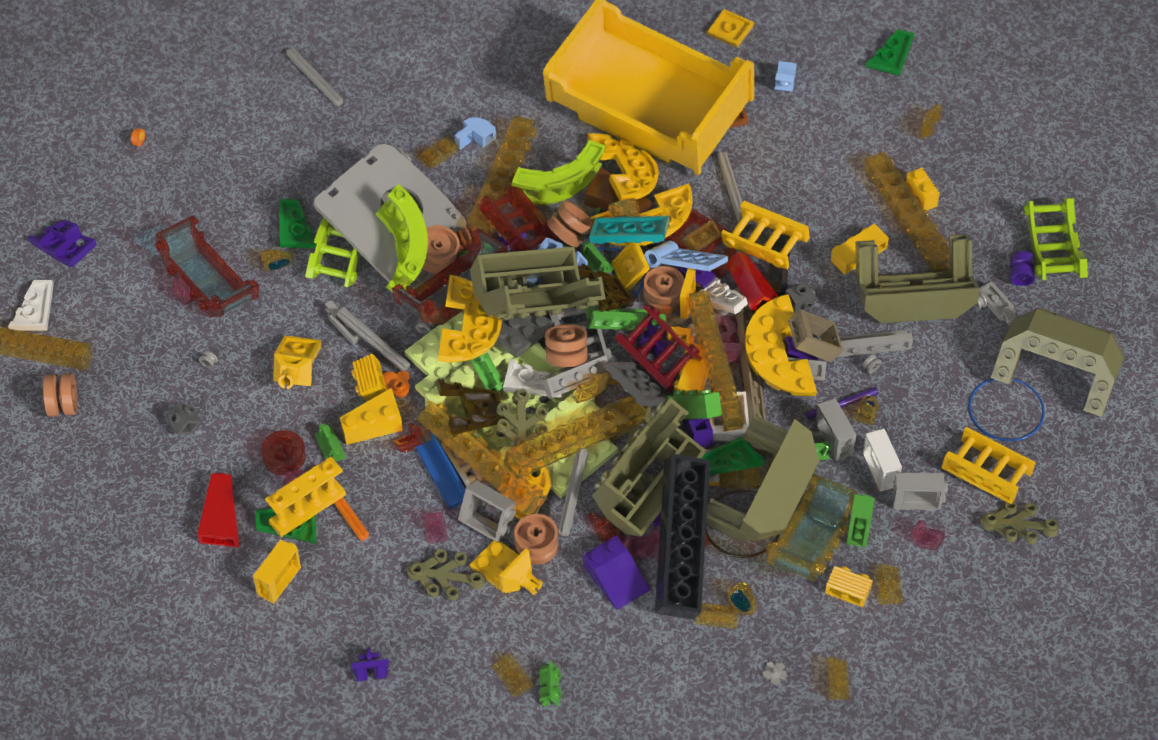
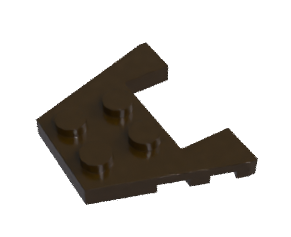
[578,264,635,312]
[436,379,505,435]

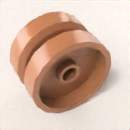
[547,201,594,247]
[422,225,460,274]
[643,266,685,314]
[545,324,588,367]
[43,373,78,417]
[514,513,559,565]

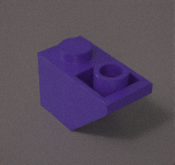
[683,418,713,448]

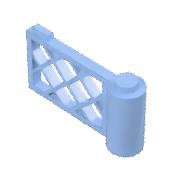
[644,241,728,271]

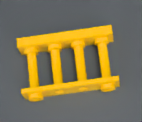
[721,201,810,270]
[942,427,1036,505]
[265,457,346,537]

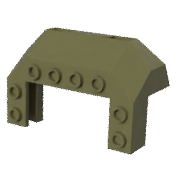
[855,234,980,323]
[470,247,605,320]
[991,307,1126,417]
[592,398,706,536]
[706,415,819,541]

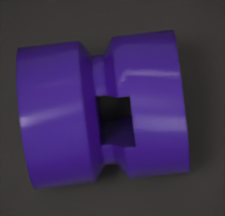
[1010,251,1035,286]

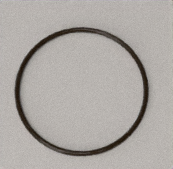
[706,490,780,558]

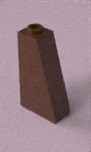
[584,168,653,217]

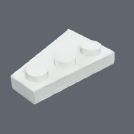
[692,277,748,314]
[8,280,54,331]
[503,358,562,398]

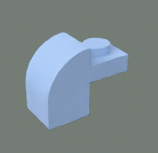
[775,61,797,92]
[455,117,496,150]

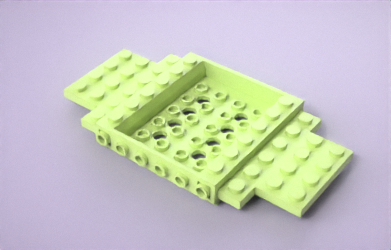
[404,309,618,498]

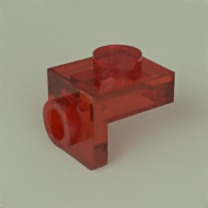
[393,422,423,453]

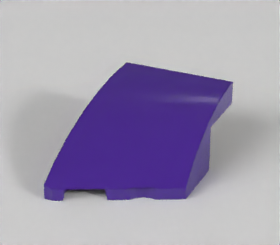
[28,219,97,268]

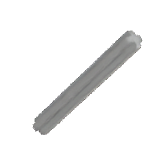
[286,47,343,107]
[717,152,748,224]
[337,308,410,371]
[558,448,588,536]

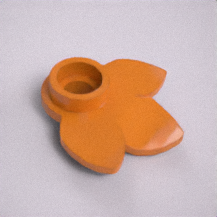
[382,370,410,398]

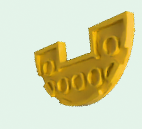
[587,133,659,203]
[590,183,693,246]
[438,275,502,363]
[745,295,817,396]

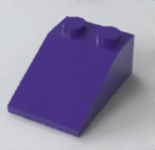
[583,536,650,610]

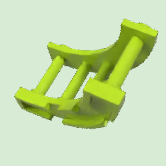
[509,140,606,206]
[375,183,428,299]
[1024,197,1088,280]
[305,217,361,287]

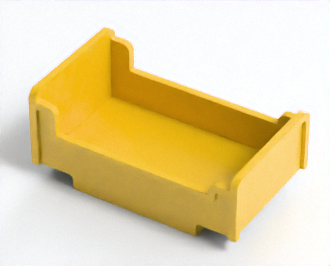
[543,0,754,176]

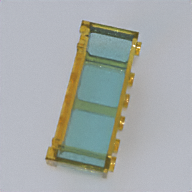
[766,473,858,581]

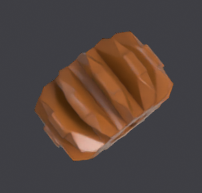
[455,226,483,254]

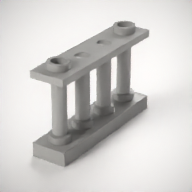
[547,306,612,362]

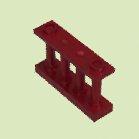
[614,305,703,392]

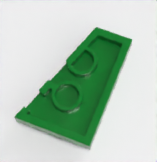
[866,29,915,76]
[701,436,764,475]
[256,509,317,544]

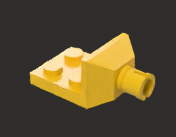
[273,335,322,389]
[470,540,543,595]

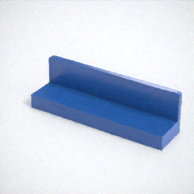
[416,432,465,510]

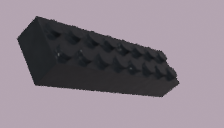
[655,454,710,620]

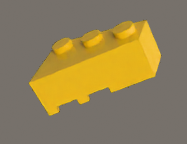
[340,388,403,445]

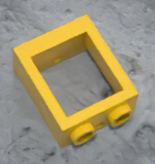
[253,539,301,604]

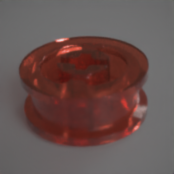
[262,430,306,476]

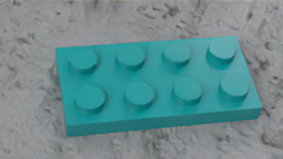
[589,216,669,244]

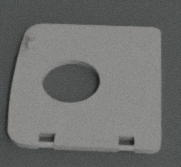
[313,144,468,282]

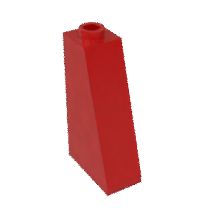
[725,252,779,311]
[197,473,240,547]

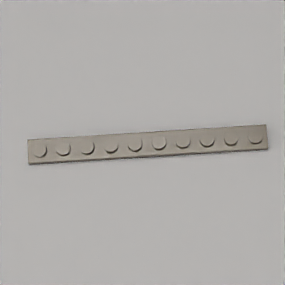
[734,287,770,455]

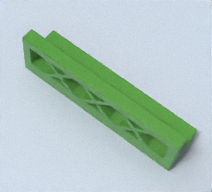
[585,307,666,331]

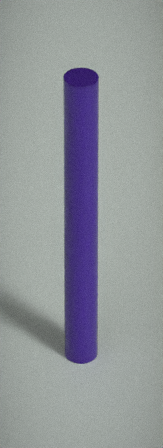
[805,387,878,420]

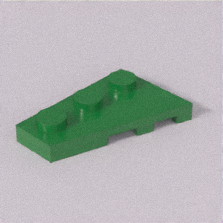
[279,199,317,248]

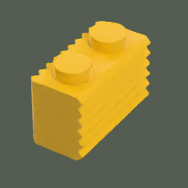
[905,168,940,212]
[351,354,387,401]
[825,566,873,607]

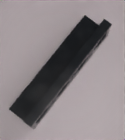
[768,231,790,296]

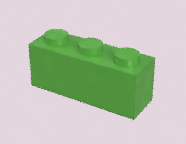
[666,389,722,419]
[847,494,875,548]

